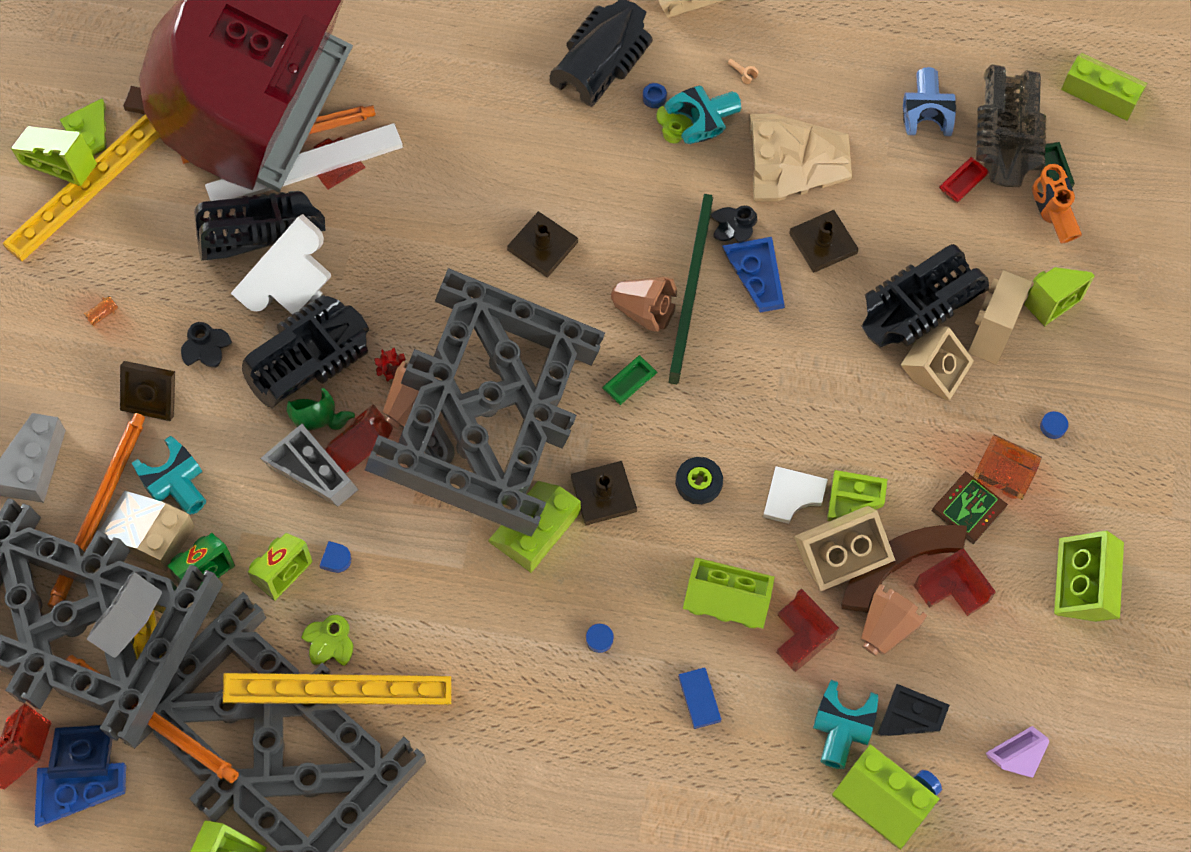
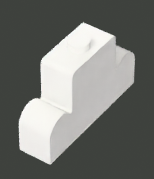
[231,214,331,314]

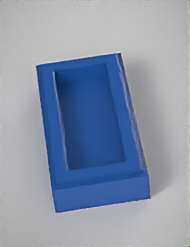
[678,667,722,729]

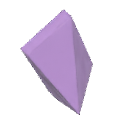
[986,726,1049,778]

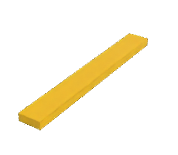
[2,114,160,261]
[222,673,451,705]

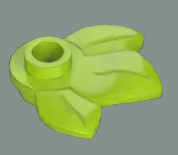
[656,106,693,143]
[301,615,353,666]

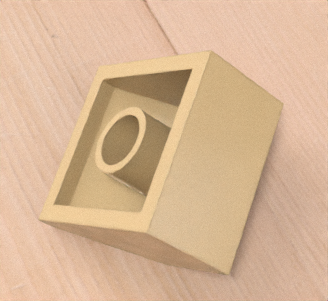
[901,326,974,400]

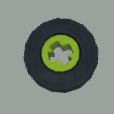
[675,457,723,505]

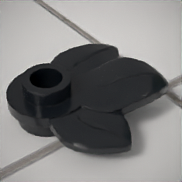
[711,206,758,243]
[181,322,232,368]

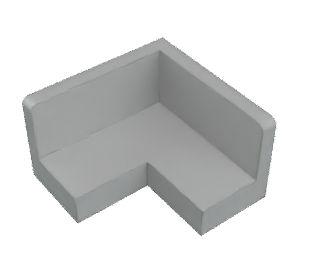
[87,572,162,658]

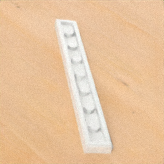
[205,123,403,201]

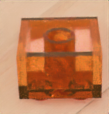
[973,434,1042,500]

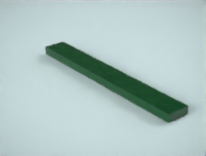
[669,194,713,385]

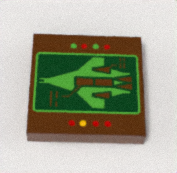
[932,471,1008,545]

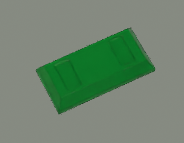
[602,355,658,405]

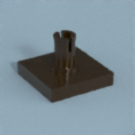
[789,210,859,273]
[507,211,578,278]
[120,361,175,421]
[571,461,637,526]

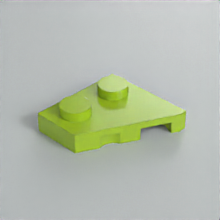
[59,98,106,156]
[827,470,888,521]

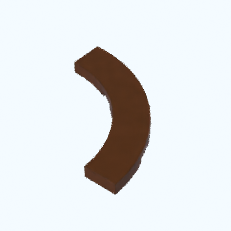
[841,525,967,613]

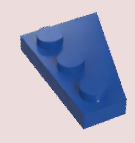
[722,237,785,313]
[35,763,126,828]

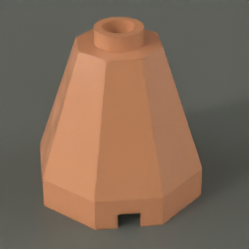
[611,276,677,332]
[383,361,419,429]
[861,584,927,656]

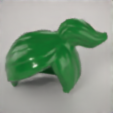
[286,388,355,431]

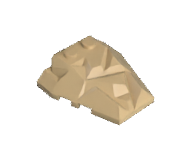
[749,114,852,202]

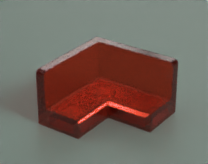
[325,404,393,473]
[914,548,996,616]
[776,589,839,672]
[0,703,51,789]

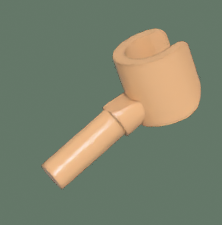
[728,59,758,84]

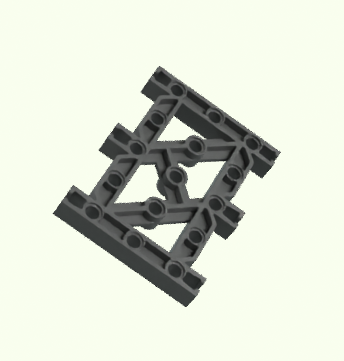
[365,268,605,537]
[0,498,223,748]
[121,592,426,852]

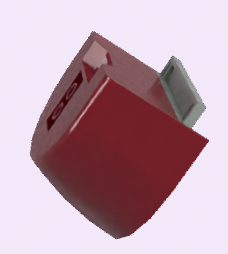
[139,0,353,192]

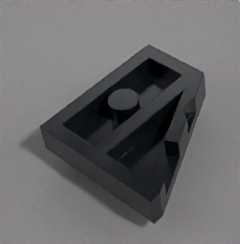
[877,684,950,737]

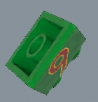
[167,533,235,588]

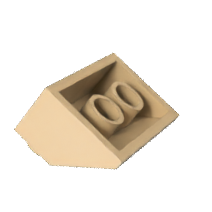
[794,506,895,591]

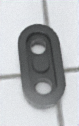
[419,420,455,463]

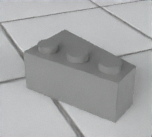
[0,413,66,503]
[260,424,358,507]

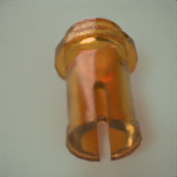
[83,296,118,327]

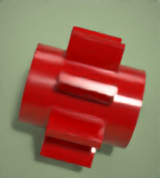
[374,347,406,382]

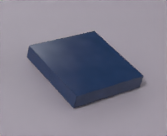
[47,725,113,779]

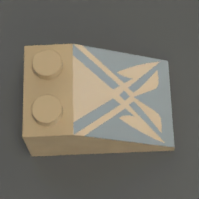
[99,490,195,572]

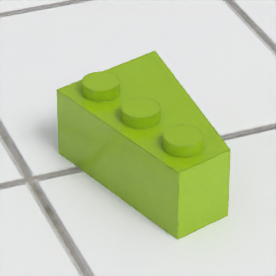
[11,126,97,186]

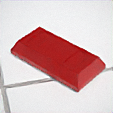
[939,157,990,203]

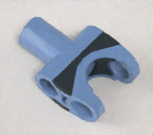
[903,67,956,136]

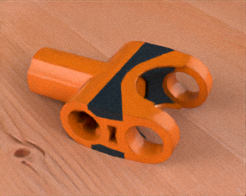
[1032,164,1082,243]

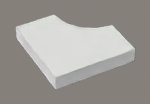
[763,466,828,524]

